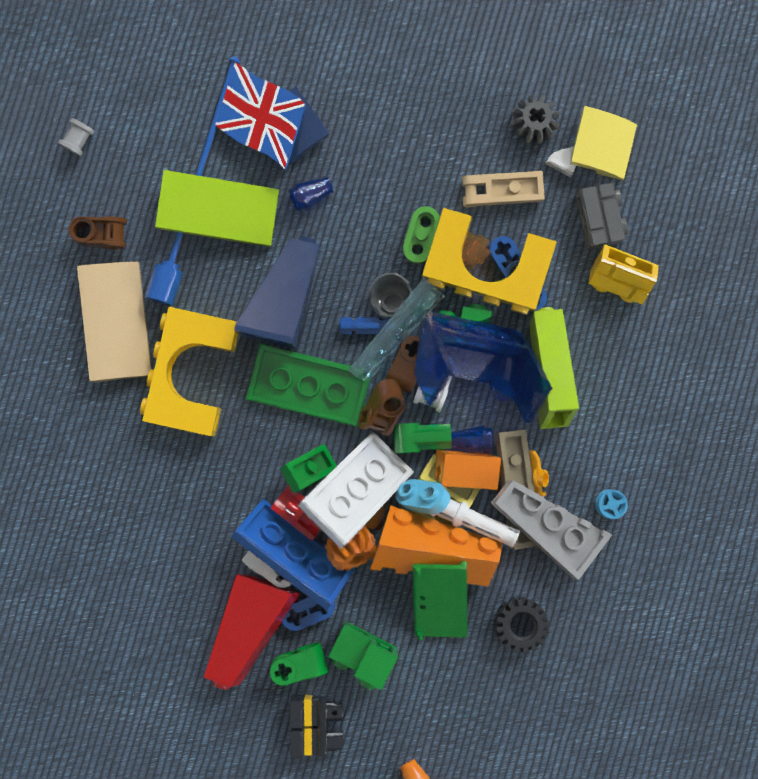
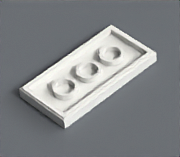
[298,432,414,548]

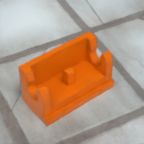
[435,450,501,490]

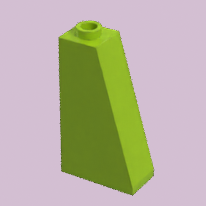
[529,307,579,429]

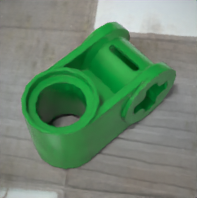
[270,642,329,686]

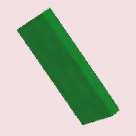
[246,344,372,427]

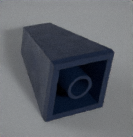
[234,236,321,349]

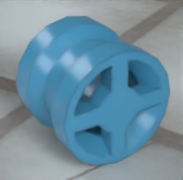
[594,489,628,519]

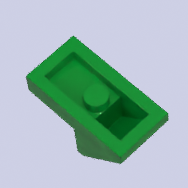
[279,444,337,494]

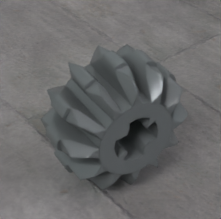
[511,94,560,145]

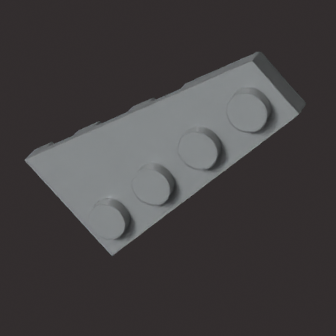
[491,480,612,580]

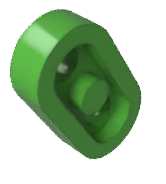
[403,206,440,264]

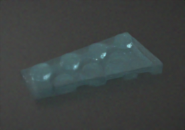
[349,278,445,381]

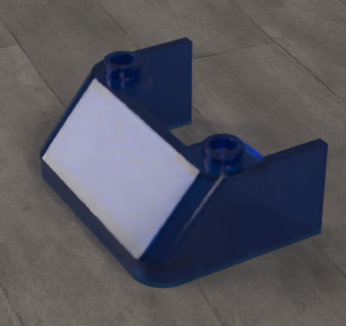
[414,312,552,423]

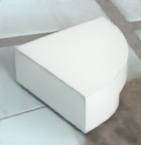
[545,147,576,177]

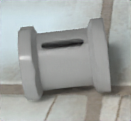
[58,118,95,156]

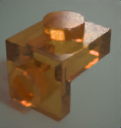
[462,231,491,270]

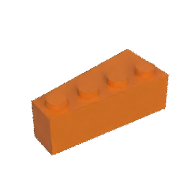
[371,506,502,586]

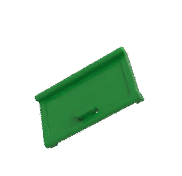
[412,561,467,640]

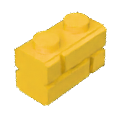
[588,244,659,305]

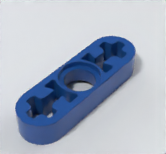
[489,236,547,312]

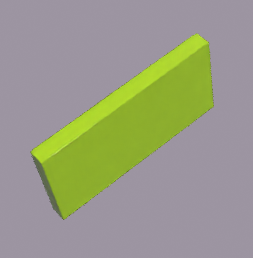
[155,170,279,247]

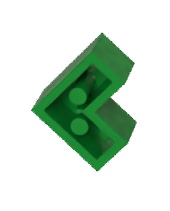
[328,621,398,690]

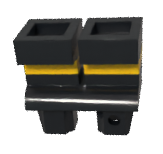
[290,695,343,759]

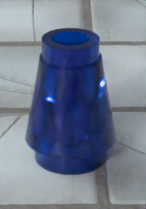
[289,177,334,211]
[451,425,493,454]

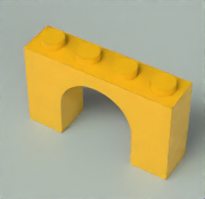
[422,208,557,315]
[140,307,239,437]

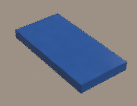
[231,499,355,610]

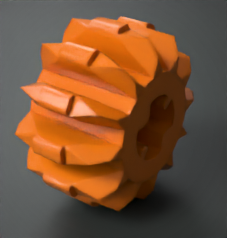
[325,525,377,571]

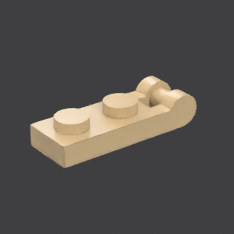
[462,171,544,207]

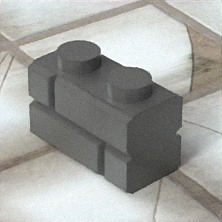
[575,183,628,250]

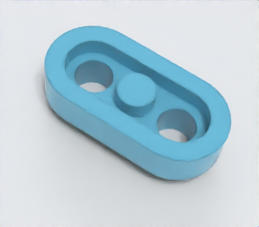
[396,479,450,515]

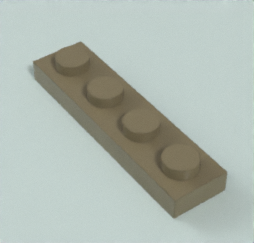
[495,429,537,550]

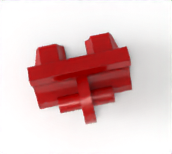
[271,485,321,541]

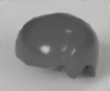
[369,273,413,320]

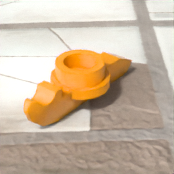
[529,450,549,497]

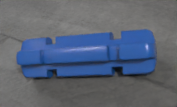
[339,317,396,335]

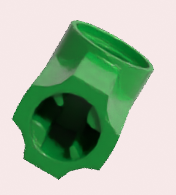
[394,423,452,453]

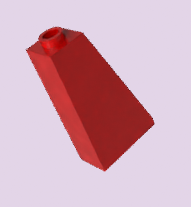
[204,574,299,690]

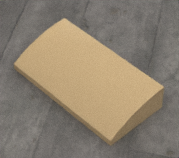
[77,262,152,383]

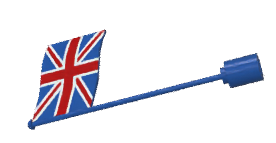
[145,56,306,306]

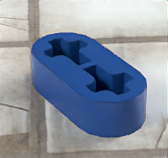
[282,597,335,631]

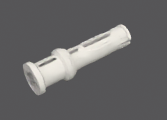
[430,499,520,548]

